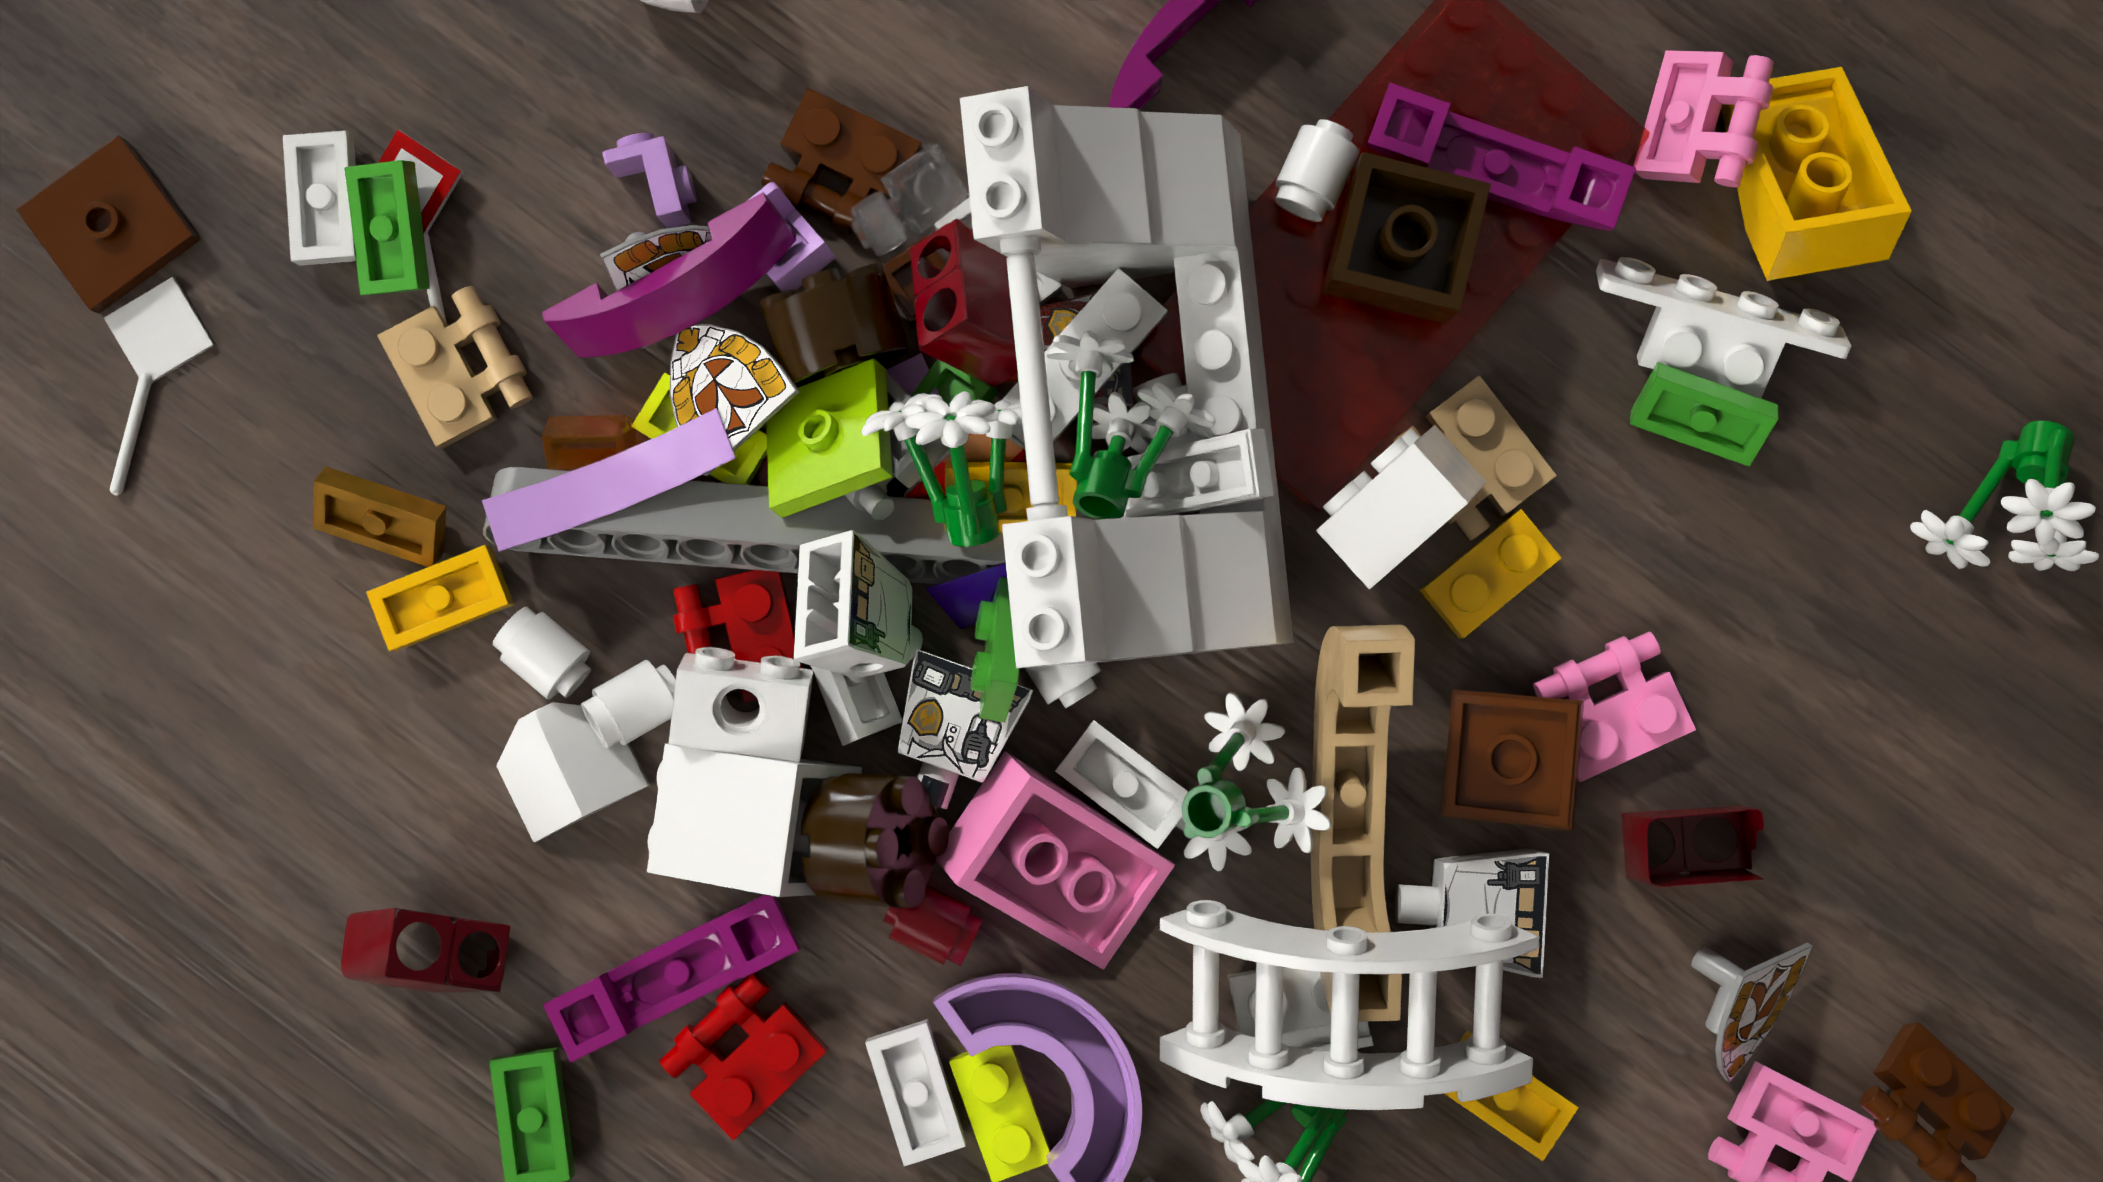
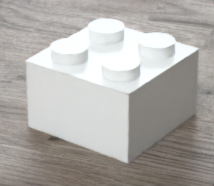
[1316,425,1486,589]

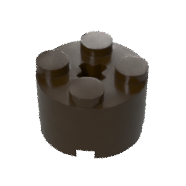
[759,263,908,388]
[800,773,949,908]

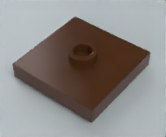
[16,135,201,314]
[1442,689,1584,830]

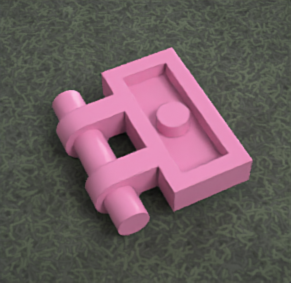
[1633,50,1774,187]
[1533,631,1696,782]
[1708,1061,1877,1182]

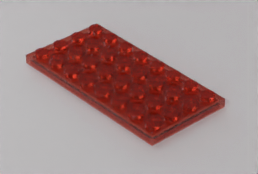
[1134,0,1650,512]

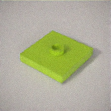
[766,358,893,518]

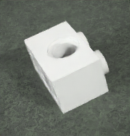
[668,647,813,762]

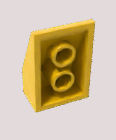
[1721,67,1912,281]

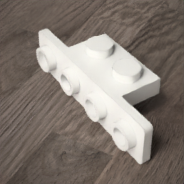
[1596,257,1852,398]

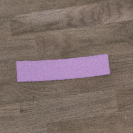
[482,408,735,551]

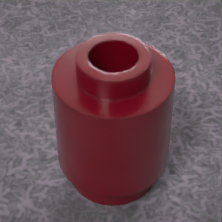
[883,885,983,966]

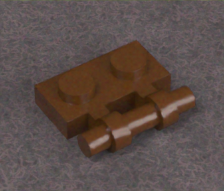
[761,88,922,239]
[1859,1022,2015,1182]

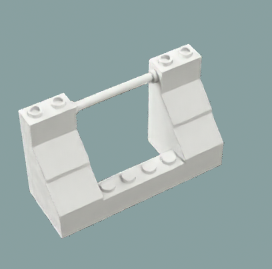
[960,86,1294,668]

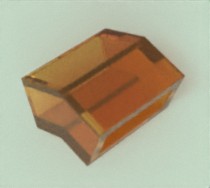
[542,415,636,471]

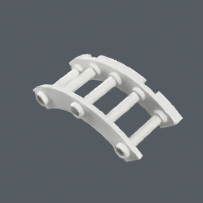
[1160,900,1539,1110]

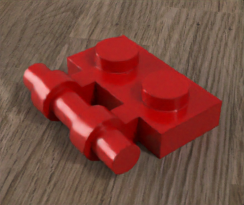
[672,570,804,703]
[659,972,829,1141]

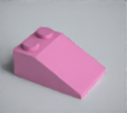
[936,751,1175,970]

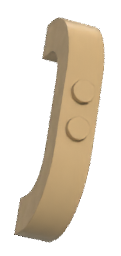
[1311,625,1415,1022]

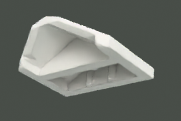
[496,702,650,843]

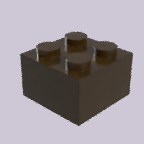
[1322,152,1491,324]

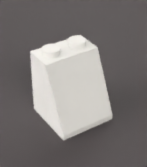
[647,743,862,897]

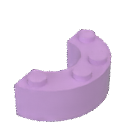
[933,973,1142,1182]

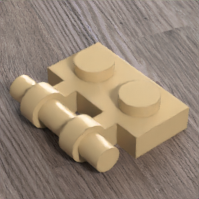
[377,286,533,449]
[1393,375,1557,541]

